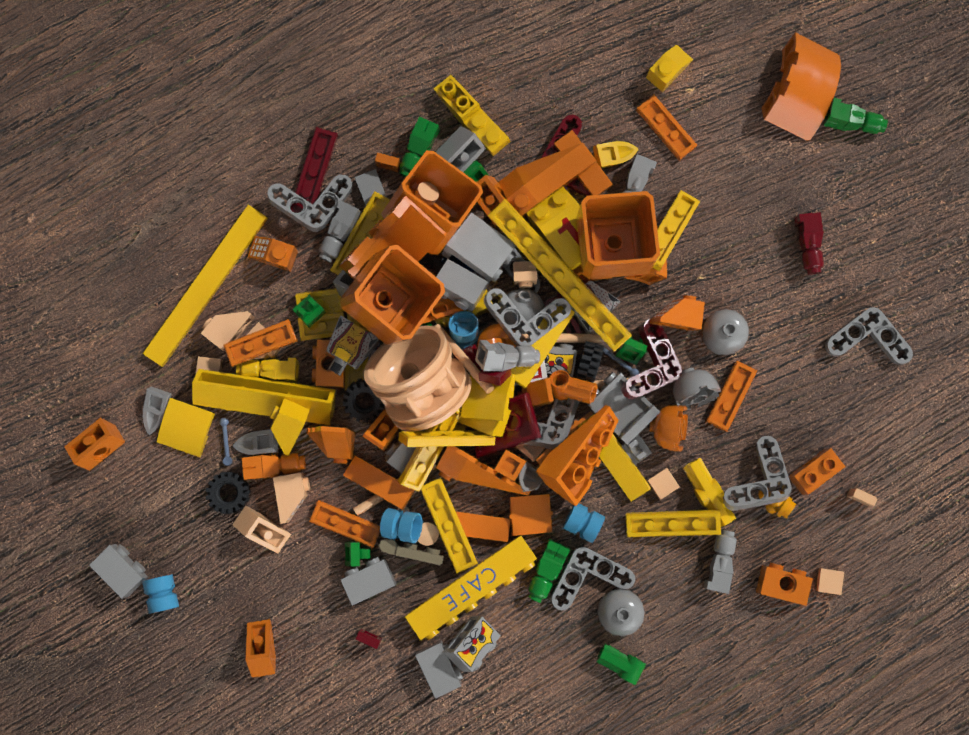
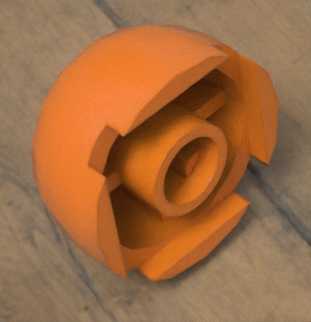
[650,405,688,452]

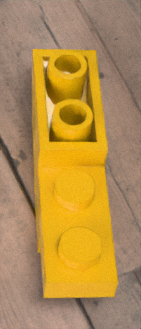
[434,75,510,156]

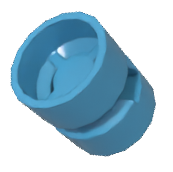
[449,311,479,349]
[563,503,605,543]
[380,508,423,543]
[142,574,179,614]

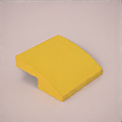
[295,288,345,341]
[461,374,515,421]
[157,398,215,458]

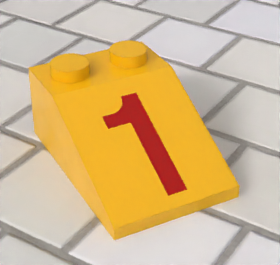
[526,187,581,270]

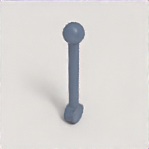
[603,347,639,377]
[219,418,233,466]

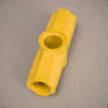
[682,458,736,527]

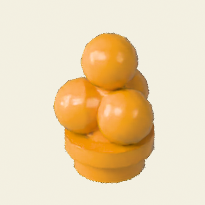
[758,488,796,519]

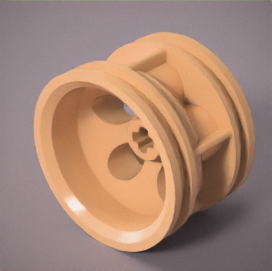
[364,326,472,431]

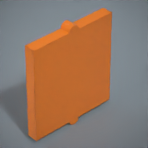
[508,494,553,536]

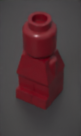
[794,212,824,275]

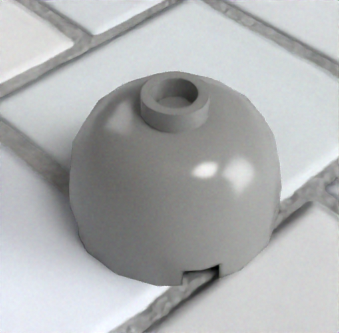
[499,289,545,334]
[702,309,749,355]
[673,368,721,410]
[597,588,645,636]

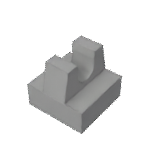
[622,434,652,465]

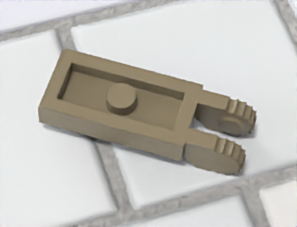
[379,538,445,565]

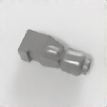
[622,154,657,193]
[319,200,362,263]
[475,340,540,372]
[704,529,737,594]

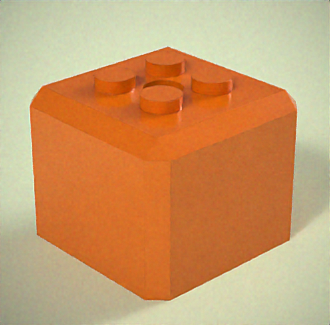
[382,151,483,255]
[576,191,660,279]
[340,245,445,345]

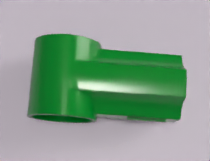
[596,643,646,685]

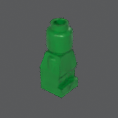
[823,98,888,134]
[399,116,440,178]
[528,539,570,603]

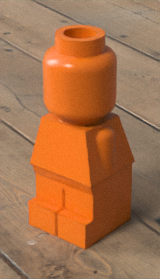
[242,453,306,480]

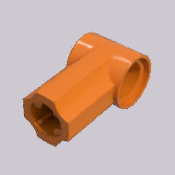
[550,370,598,404]

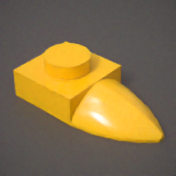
[593,141,638,168]

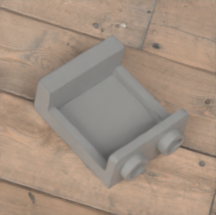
[441,212,516,284]
[586,371,660,445]

